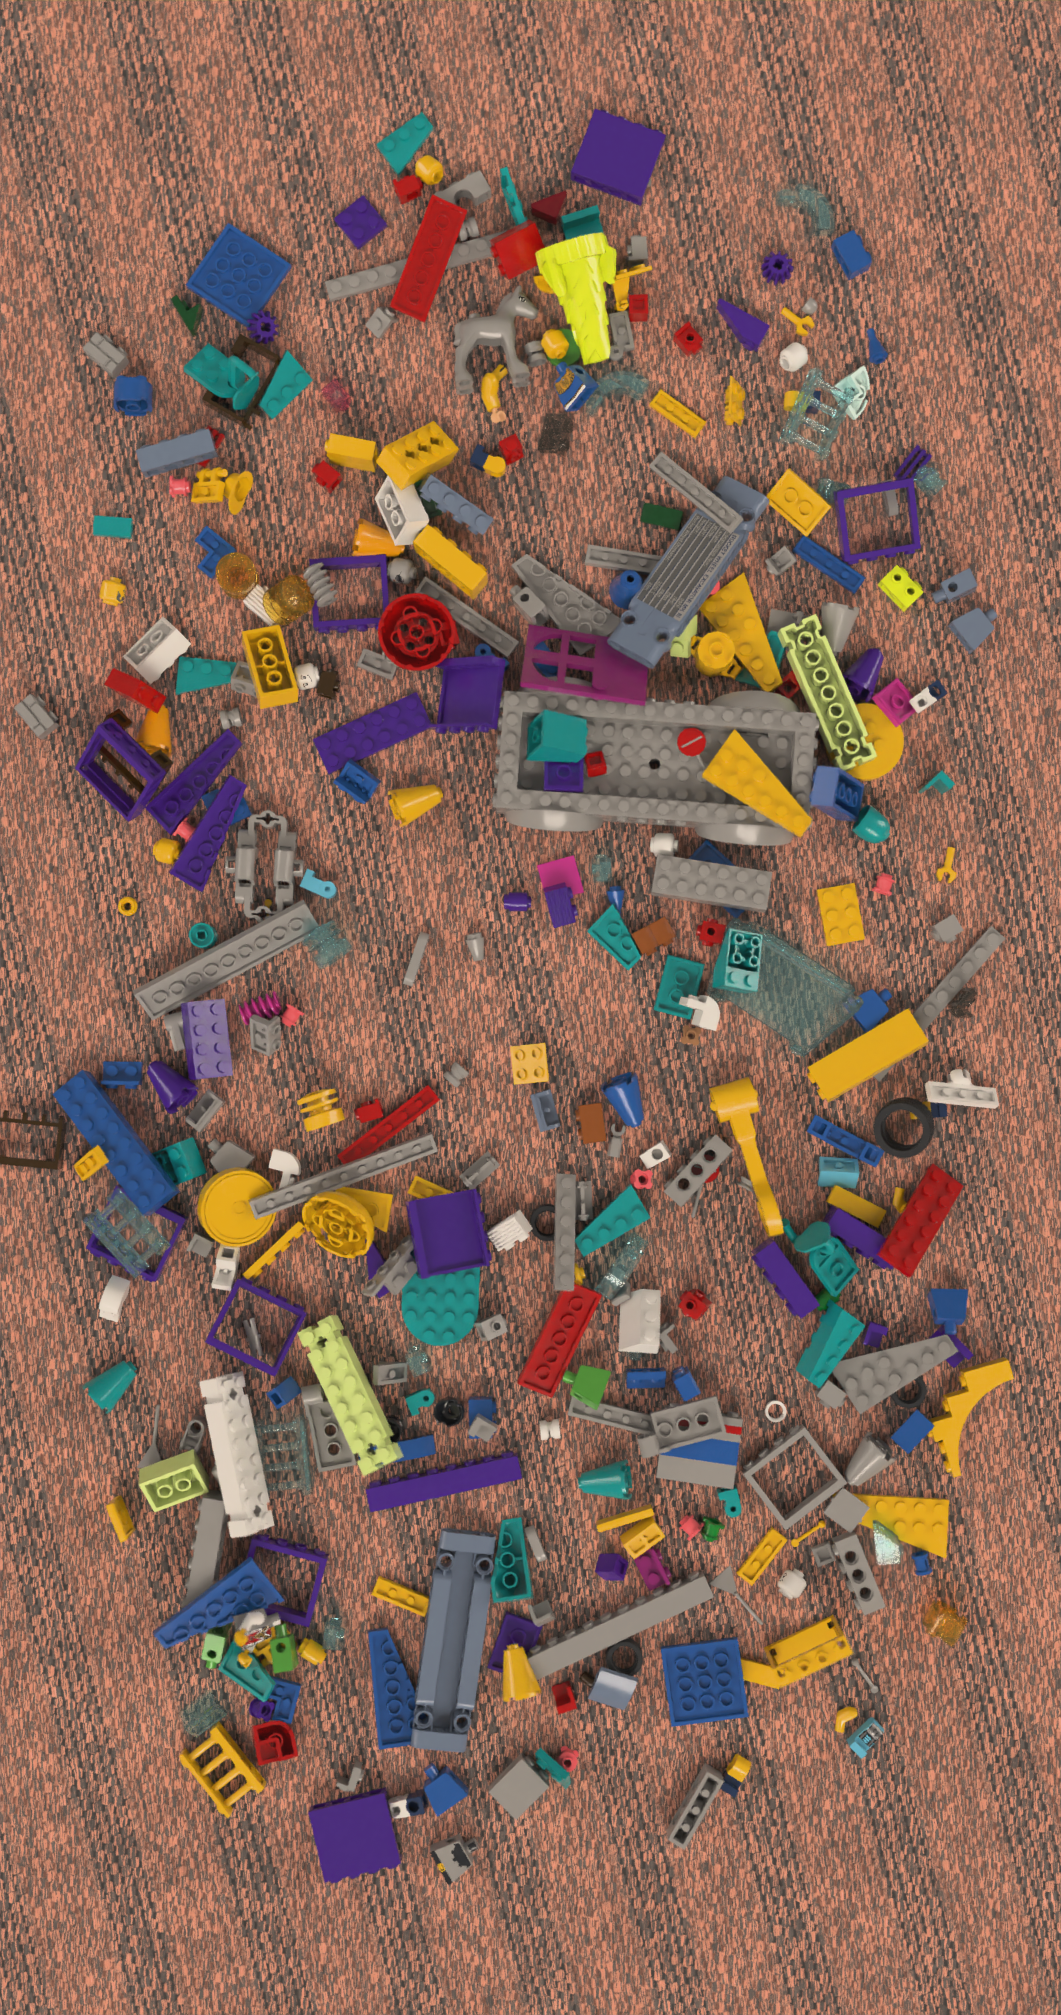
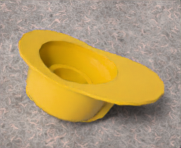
[224,471,253,515]

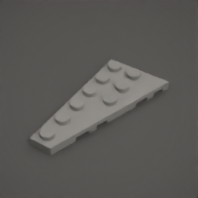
[511,554,621,656]
[832,1335,958,1414]

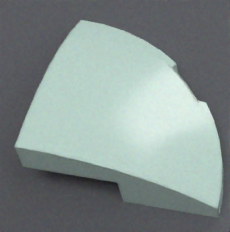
[829,365,870,420]

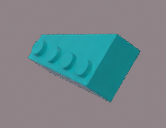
[575,1184,650,1257]
[795,1299,865,1388]

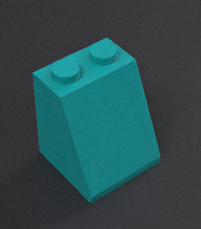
[526,709,588,762]

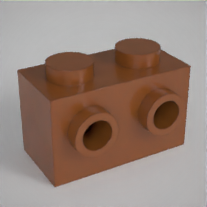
[575,1102,607,1144]

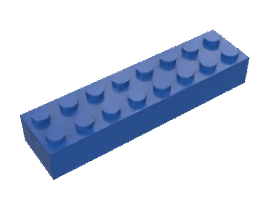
[53,1070,180,1216]

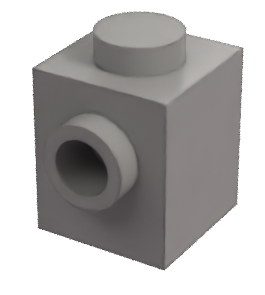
[930,914,963,944]
[474,1314,508,1341]
[814,1379,847,1410]

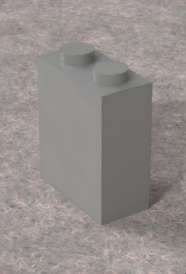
[489,1753,549,1820]

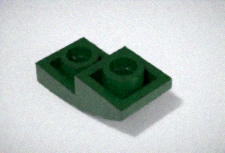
[640,502,684,531]

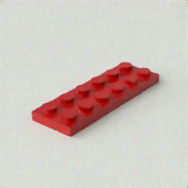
[389,194,468,323]
[877,1163,964,1278]
[517,1282,602,1398]

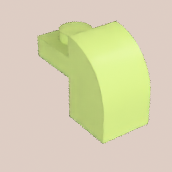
[670,615,697,658]

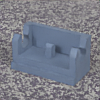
[530,1089,561,1132]

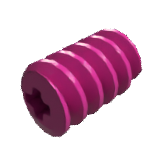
[238,991,282,1025]

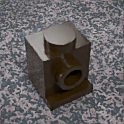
[316,669,341,701]

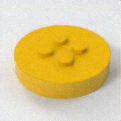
[825,703,904,781]
[197,1167,276,1247]

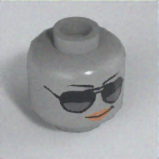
[387,557,417,584]

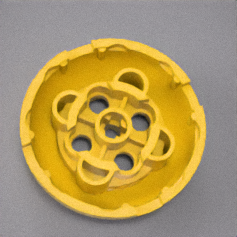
[302,1191,374,1258]

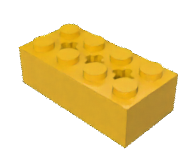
[376,421,459,490]
[413,524,488,600]
[242,625,298,709]

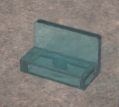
[180,1690,227,1738]

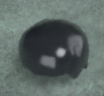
[433,1397,465,1427]

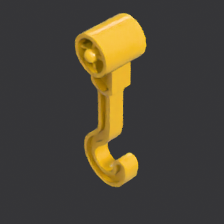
[709,1077,784,1238]

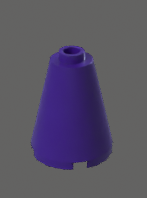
[842,648,884,702]
[147,1061,198,1114]

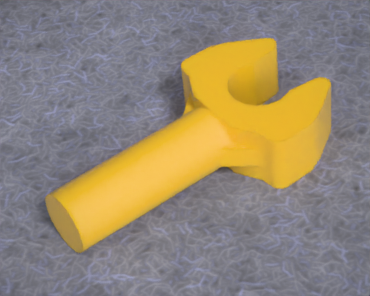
[781,307,814,336]
[936,847,957,883]

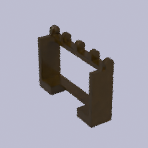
[202,334,281,431]
[99,709,173,794]
[0,1110,67,1170]

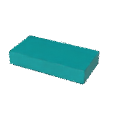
[93,515,133,539]

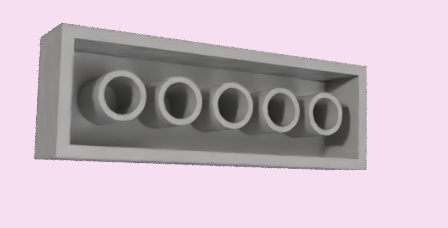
[651,854,772,913]
[182,1489,229,1608]

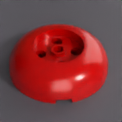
[378,593,455,671]

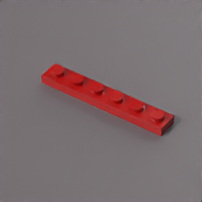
[337,1085,440,1164]

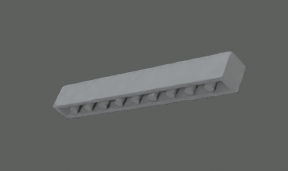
[527,1571,714,1680]

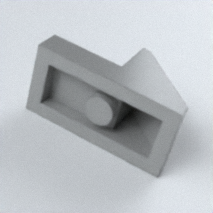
[373,1361,408,1386]

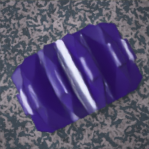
[761,250,794,286]
[246,310,279,344]

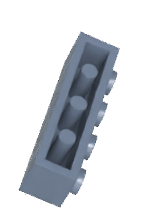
[136,428,219,478]
[417,473,494,535]

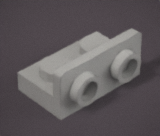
[231,661,257,698]
[249,1014,282,1056]

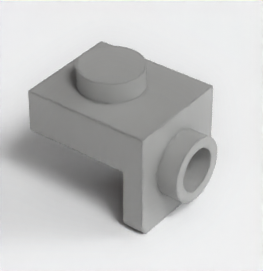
[365,306,399,338]
[765,545,798,576]
[660,1322,678,1354]
[336,1760,365,1792]

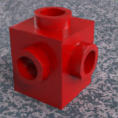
[696,918,726,947]
[678,1288,712,1321]

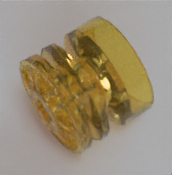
[216,553,259,600]
[263,575,314,626]

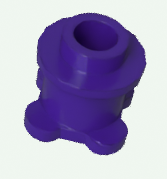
[249,1697,275,1722]

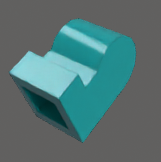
[405,1388,435,1417]
[716,1484,742,1518]

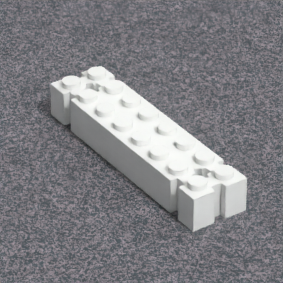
[199,1371,274,1538]

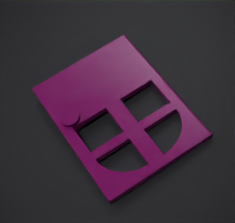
[520,624,648,706]

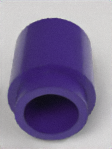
[504,892,531,911]

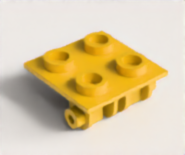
[724,376,745,426]
[510,1043,549,1085]

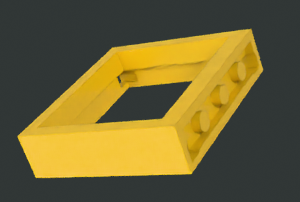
[764,1615,853,1688]

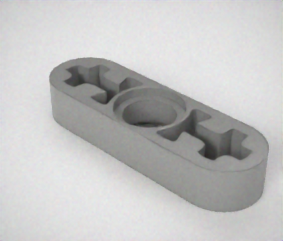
[403,931,430,987]

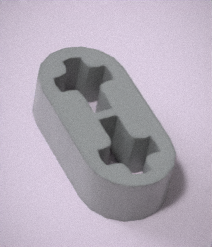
[881,479,899,517]
[524,1525,547,1563]

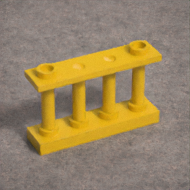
[179,1721,266,1818]

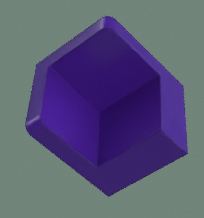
[860,1320,889,1348]
[595,1553,629,1581]

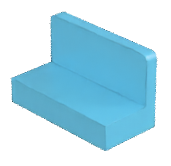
[817,1157,859,1188]

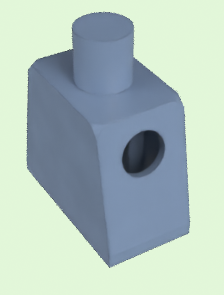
[931,568,978,604]
[948,608,997,654]

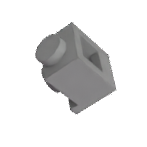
[627,235,648,268]

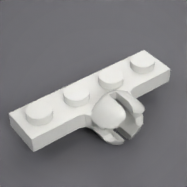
[925,1069,999,1109]

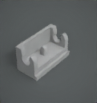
[185,1089,226,1132]

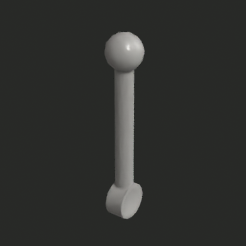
[852,1658,878,1693]

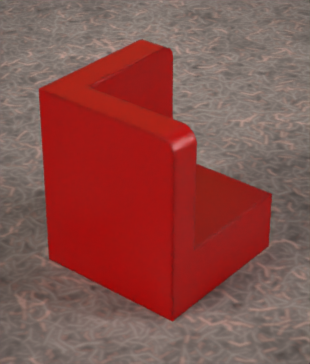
[628,294,648,322]
[552,1680,577,1714]

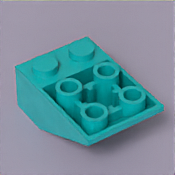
[712,928,763,994]
[152,1137,207,1185]

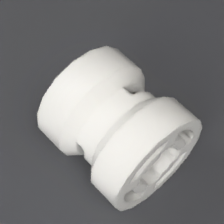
[539,1419,561,1440]

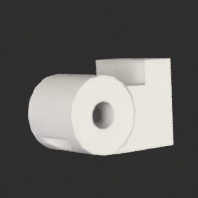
[639,1140,672,1169]

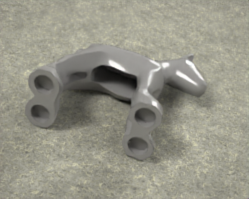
[453,285,539,395]

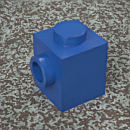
[266,1376,301,1409]

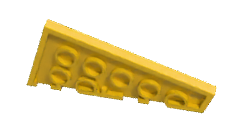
[699,572,782,692]
[702,729,812,838]
[832,1492,949,1558]

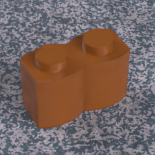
[631,916,676,956]

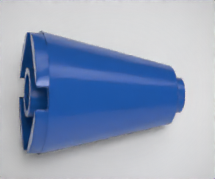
[609,570,645,610]
[601,1072,644,1128]

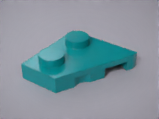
[535,1748,571,1789]

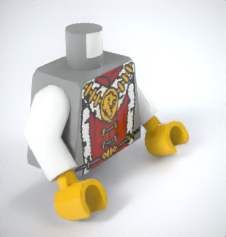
[233,1608,281,1668]

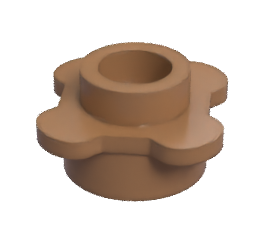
[681,1025,701,1046]

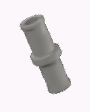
[242,1318,264,1358]

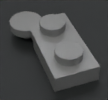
[608,310,635,361]

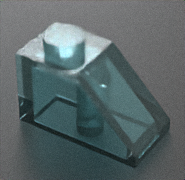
[873,1520,904,1565]

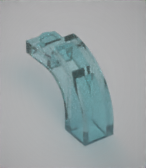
[775,183,834,236]
[586,371,650,418]
[595,1232,649,1300]

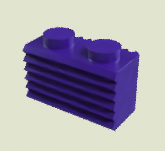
[543,882,578,928]

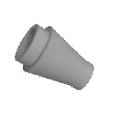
[465,932,485,961]

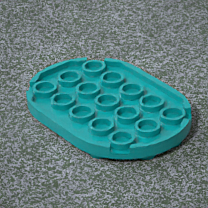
[402,1249,480,1346]

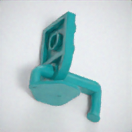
[184,343,259,410]
[781,1218,859,1297]

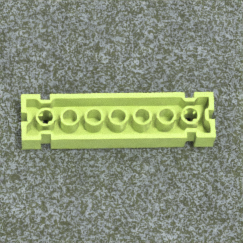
[777,614,877,772]
[297,1315,404,1476]

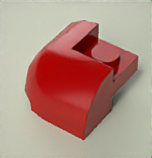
[251,1720,298,1766]

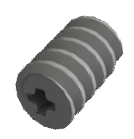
[303,563,338,608]

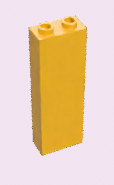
[807,1009,929,1103]

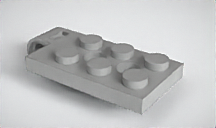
[301,1383,357,1472]
[637,1395,727,1458]

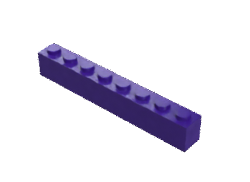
[365,1450,522,1513]

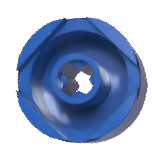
[114,375,153,416]

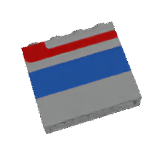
[655,1403,743,1489]

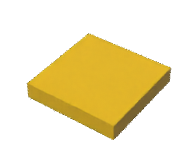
[106,1495,135,1543]

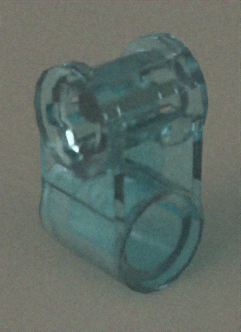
[817,478,851,505]

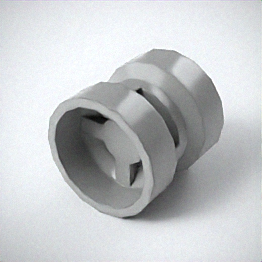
[459,216,479,241]
[524,341,547,367]
[220,707,243,730]
[443,1061,469,1088]

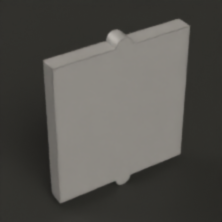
[823,1487,870,1533]

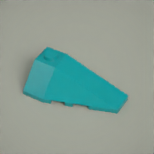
[491,1517,534,1603]

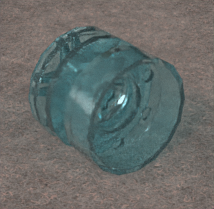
[301,920,353,970]

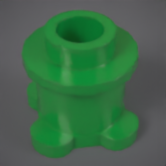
[700,1516,725,1542]

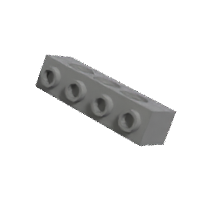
[664,1134,733,1208]
[831,1530,886,1616]
[666,1763,724,1850]

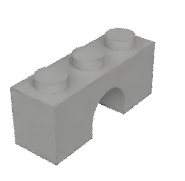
[430,170,492,207]

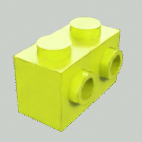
[878,565,923,612]

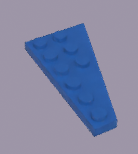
[368,1627,426,1750]

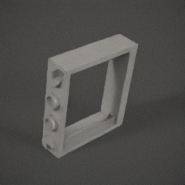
[741,1424,847,1530]

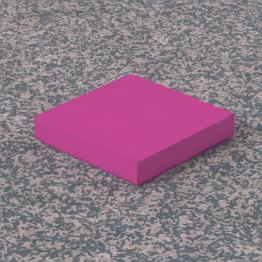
[871,678,916,727]
[537,855,584,895]

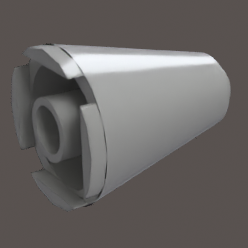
[821,602,860,656]
[844,1432,897,1486]

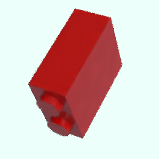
[489,219,545,280]
[104,668,166,714]

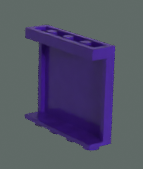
[571,109,666,206]
[428,655,506,734]
[405,1189,492,1279]
[308,1787,402,1883]

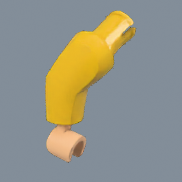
[481,365,507,423]

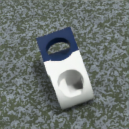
[909,680,948,714]
[388,1789,428,1819]

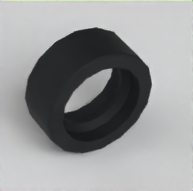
[529,1204,555,1242]
[890,1376,927,1409]
[606,1638,643,1676]

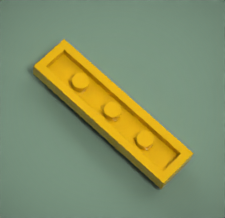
[243,1220,305,1280]

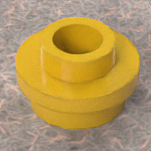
[118,897,138,916]

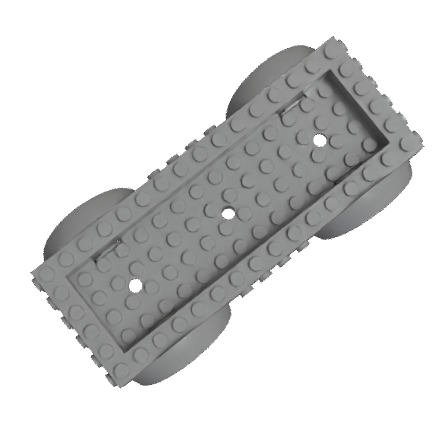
[493,676,819,846]

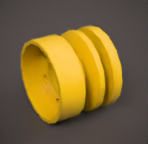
[297,1088,345,1132]

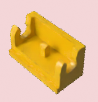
[619,1516,665,1559]

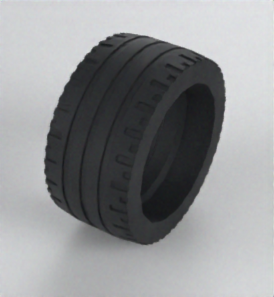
[873,1097,935,1158]

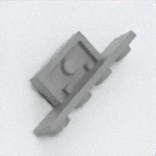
[361,1235,417,1297]

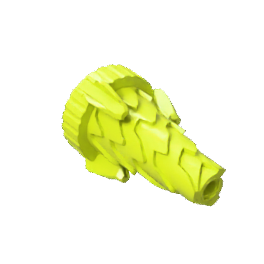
[535,233,617,365]

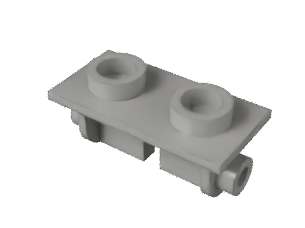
[459,1151,500,1189]
[575,1181,593,1221]

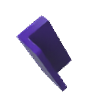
[928,1325,974,1368]

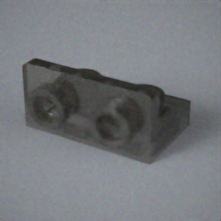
[538,413,574,458]
[947,988,977,1019]

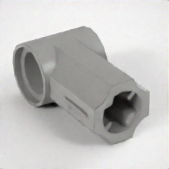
[164,1011,186,1052]

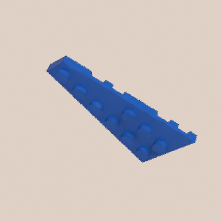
[153,1556,285,1649]

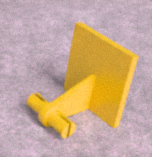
[606,264,652,312]

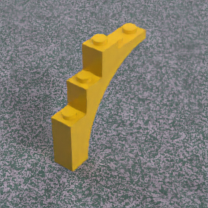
[927,1357,1014,1477]

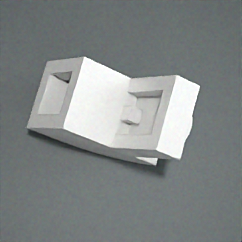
[679,995,720,1031]
[268,1148,301,1188]
[212,1244,240,1291]
[99,1275,131,1322]

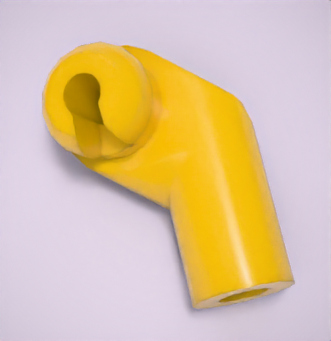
[893,1187,907,1214]
[835,1706,858,1733]

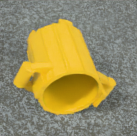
[691,631,742,680]

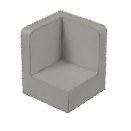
[187,1232,216,1258]
[467,1413,498,1442]
[527,1600,556,1627]

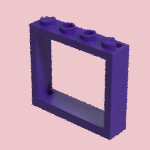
[833,478,921,565]
[309,554,390,634]
[75,718,166,822]
[86,1184,189,1282]
[205,1277,307,1377]
[247,1534,329,1627]

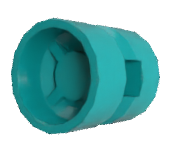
[189,923,218,949]

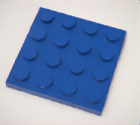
[186,223,292,328]
[661,1637,749,1727]

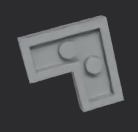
[357,648,398,681]

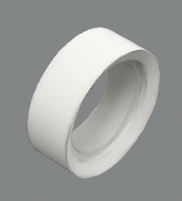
[765,1400,786,1422]

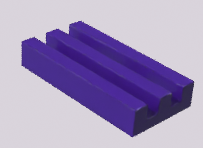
[893,445,932,480]

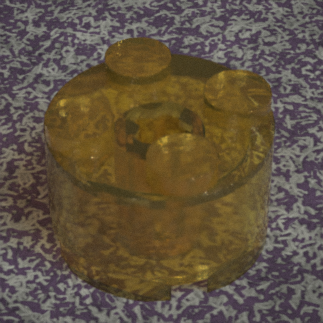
[922,1600,968,1647]

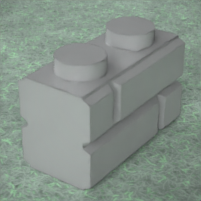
[83,332,129,379]
[14,694,60,740]

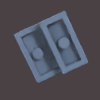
[588,1667,638,1710]

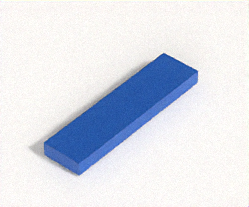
[792,535,866,594]

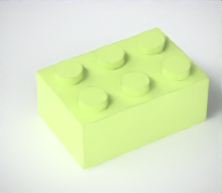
[139,1449,209,1512]

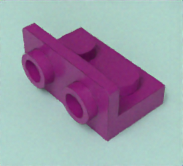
[634,1546,672,1591]

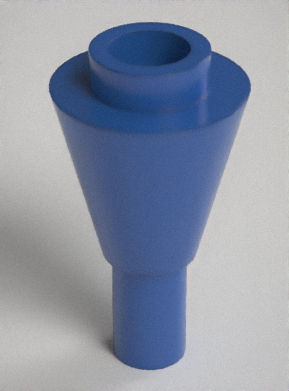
[866,328,888,364]
[606,886,625,915]

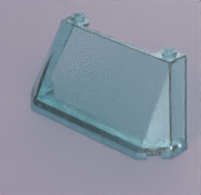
[706,917,864,1057]

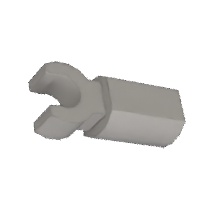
[607,1123,626,1158]

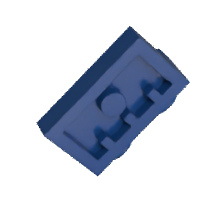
[101,1061,143,1089]
[626,1368,666,1389]

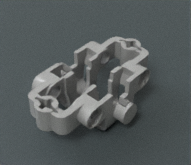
[225,810,305,923]

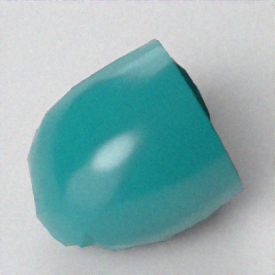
[852,805,890,844]

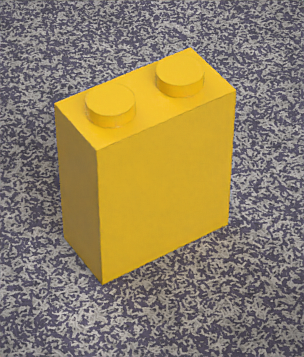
[325,433,379,472]

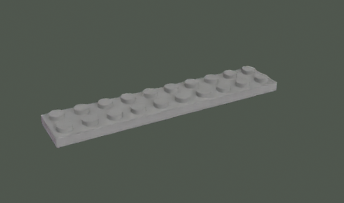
[133,900,321,1021]

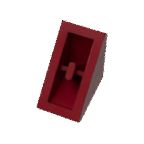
[530,190,567,225]

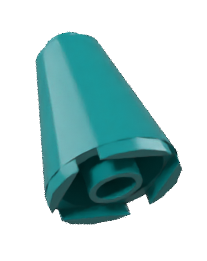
[82,1360,137,1414]
[578,1460,632,1500]

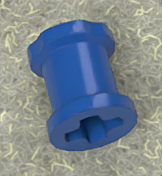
[911,1551,933,1576]

